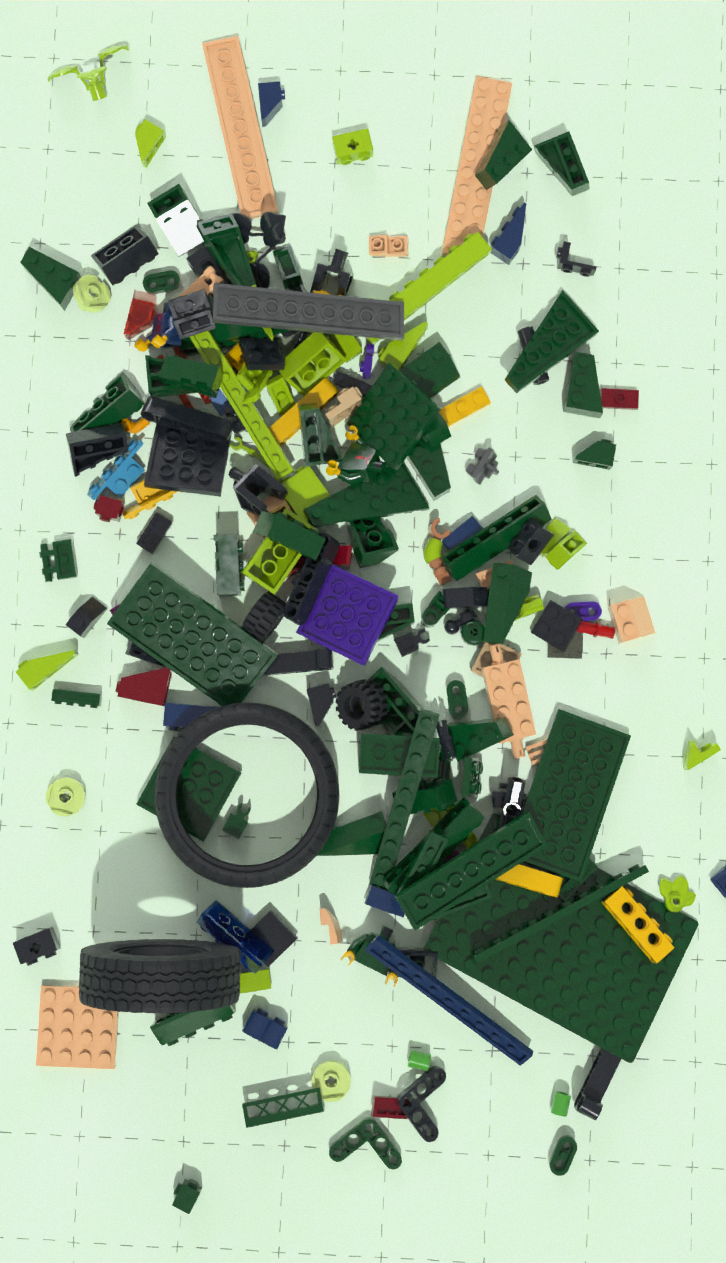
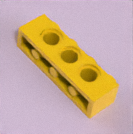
[601,886,674,963]

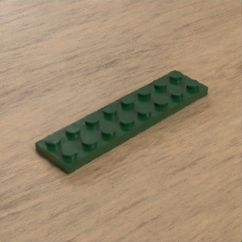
[395,811,548,931]

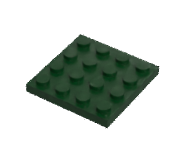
[346,362,441,470]
[136,736,242,842]

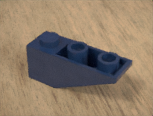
[491,202,527,265]

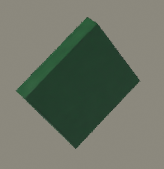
[461,757,483,797]

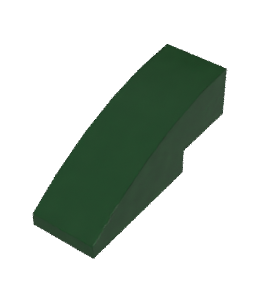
[272,246,306,292]

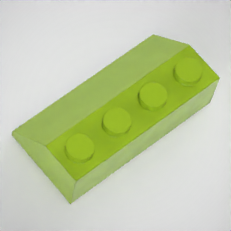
[241,508,318,595]

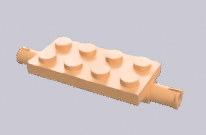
[481,644,536,759]

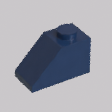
[258,81,286,127]

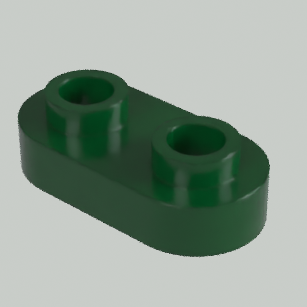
[143,270,181,295]
[446,680,468,719]
[549,1135,577,1176]

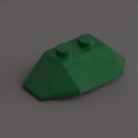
[369,667,423,736]

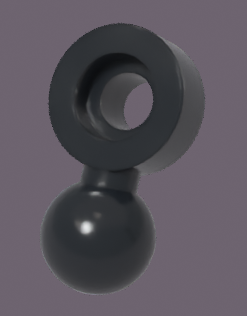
[444,608,478,635]

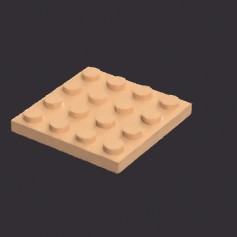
[36,985,119,1069]

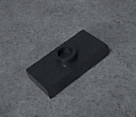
[136,512,173,555]

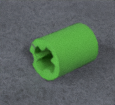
[407,1050,431,1071]
[551,1091,571,1117]

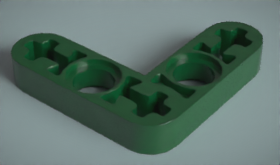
[329,1117,402,1170]

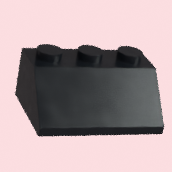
[91,224,159,286]

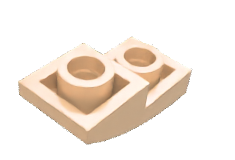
[369,235,409,257]

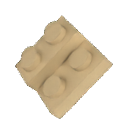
[325,387,362,429]

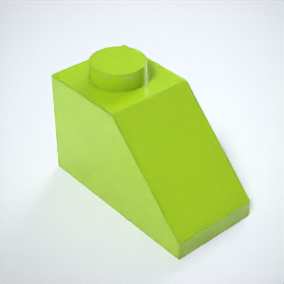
[135,119,166,168]
[545,530,588,570]

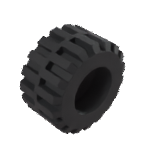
[242,591,286,642]
[335,679,389,731]

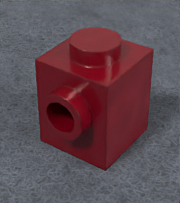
[93,495,125,523]

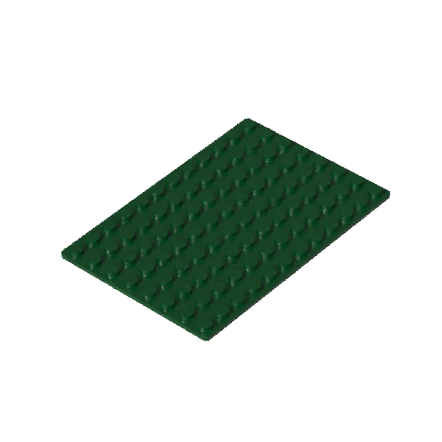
[423,813,699,1063]

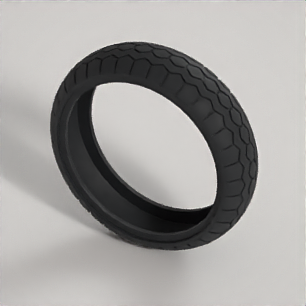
[155,702,340,888]

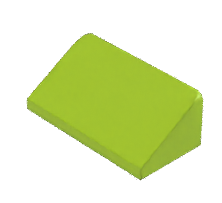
[328,334,362,363]
[540,518,571,558]

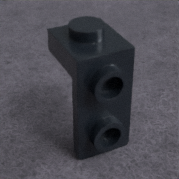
[556,241,597,277]

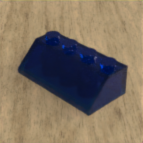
[196,900,275,974]

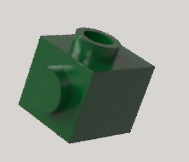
[172,1179,202,1214]

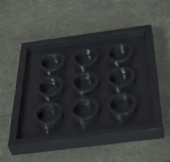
[144,423,232,497]

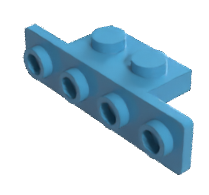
[87,439,145,500]

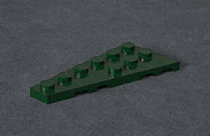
[504,290,599,394]
[303,463,429,527]

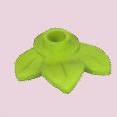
[659,876,696,912]

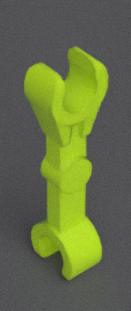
[230,437,270,468]

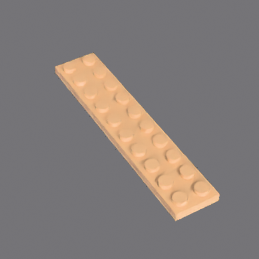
[202,36,279,220]
[442,76,513,256]

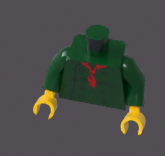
[326,425,386,485]
[340,925,398,987]

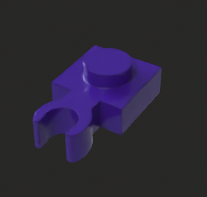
[359,344,375,379]

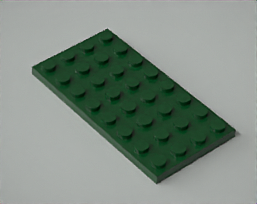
[107,562,278,706]
[521,709,631,882]

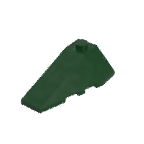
[70,372,144,432]
[345,518,399,568]
[483,562,532,645]
[317,811,386,856]

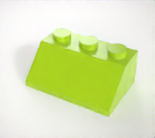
[279,332,347,397]

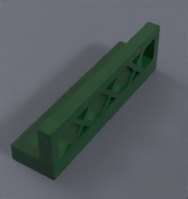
[242,1087,325,1128]

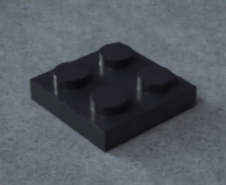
[239,338,286,370]
[531,600,584,652]

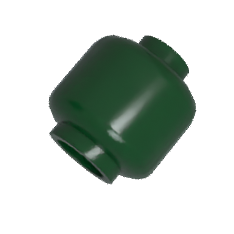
[460,620,485,646]

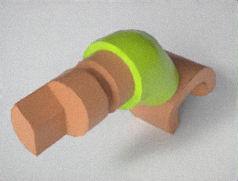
[423,518,452,586]

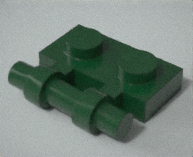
[39,539,77,582]

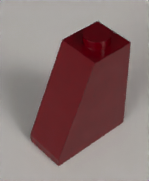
[115,667,173,707]

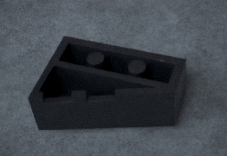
[65,423,129,477]

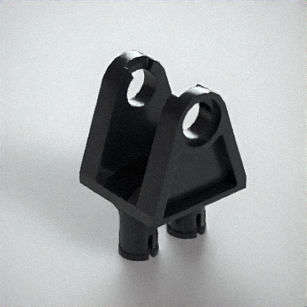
[310,248,354,296]
[228,464,288,516]

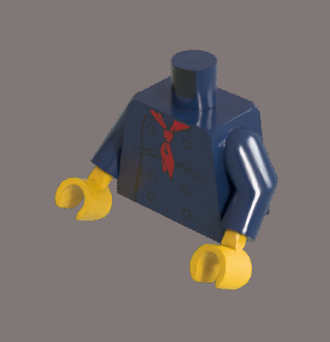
[134,303,181,352]

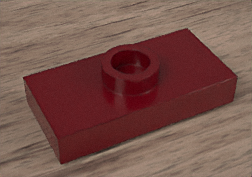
[600,388,639,410]
[371,1095,409,1119]

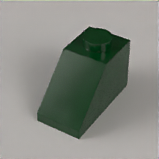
[573,439,617,470]

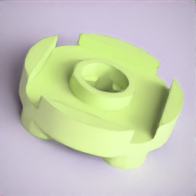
[73,275,111,313]
[46,777,86,816]
[311,1060,351,1102]

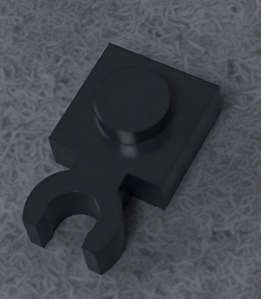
[394,629,430,657]

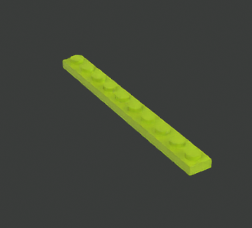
[190,331,295,481]

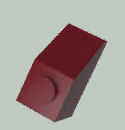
[332,545,352,570]

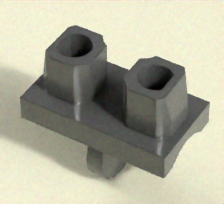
[465,447,500,485]

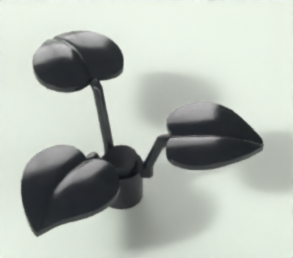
[232,212,286,288]

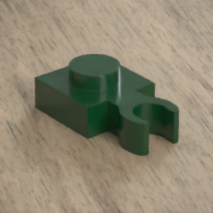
[222,803,251,839]

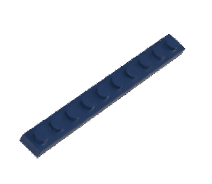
[365,935,534,1066]

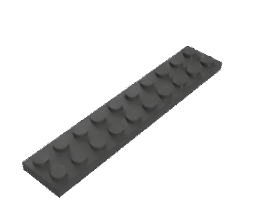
[212,283,404,341]

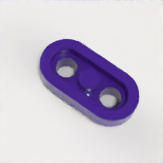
[564,601,602,622]

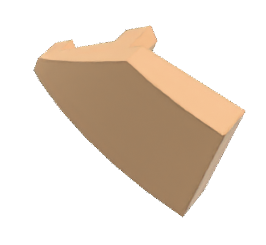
[319,908,343,945]

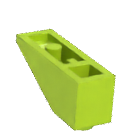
[378,322,428,369]
[15,650,78,691]

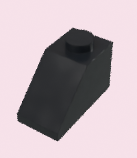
[443,587,488,609]
[65,597,108,638]
[306,683,336,727]

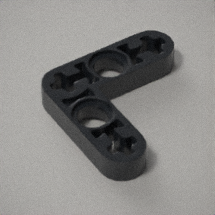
[397,1066,446,1142]

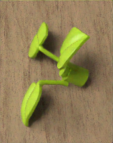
[47,45,129,101]

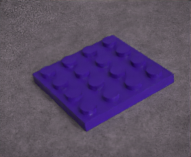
[296,565,400,666]

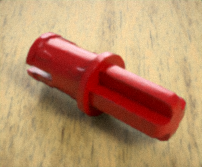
[577,622,615,639]

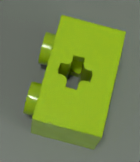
[332,128,373,165]

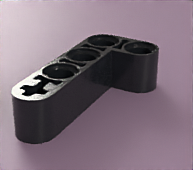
[262,648,334,676]
[574,1048,621,1121]

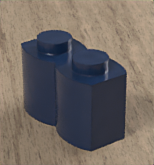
[242,1007,288,1050]

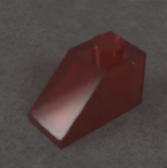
[123,298,159,340]

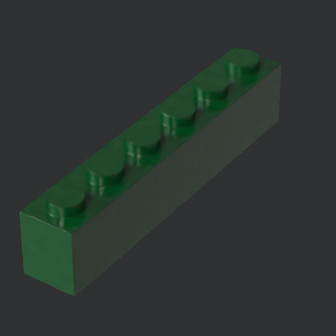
[179,323,292,357]
[440,495,552,582]
[382,797,485,895]

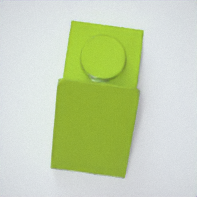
[266,374,295,415]
[683,740,721,770]

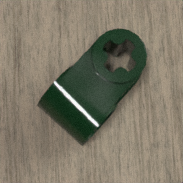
[421,591,449,628]

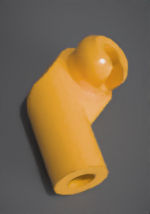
[121,418,150,434]

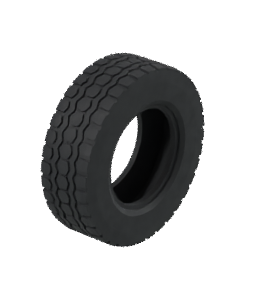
[79,939,241,1013]

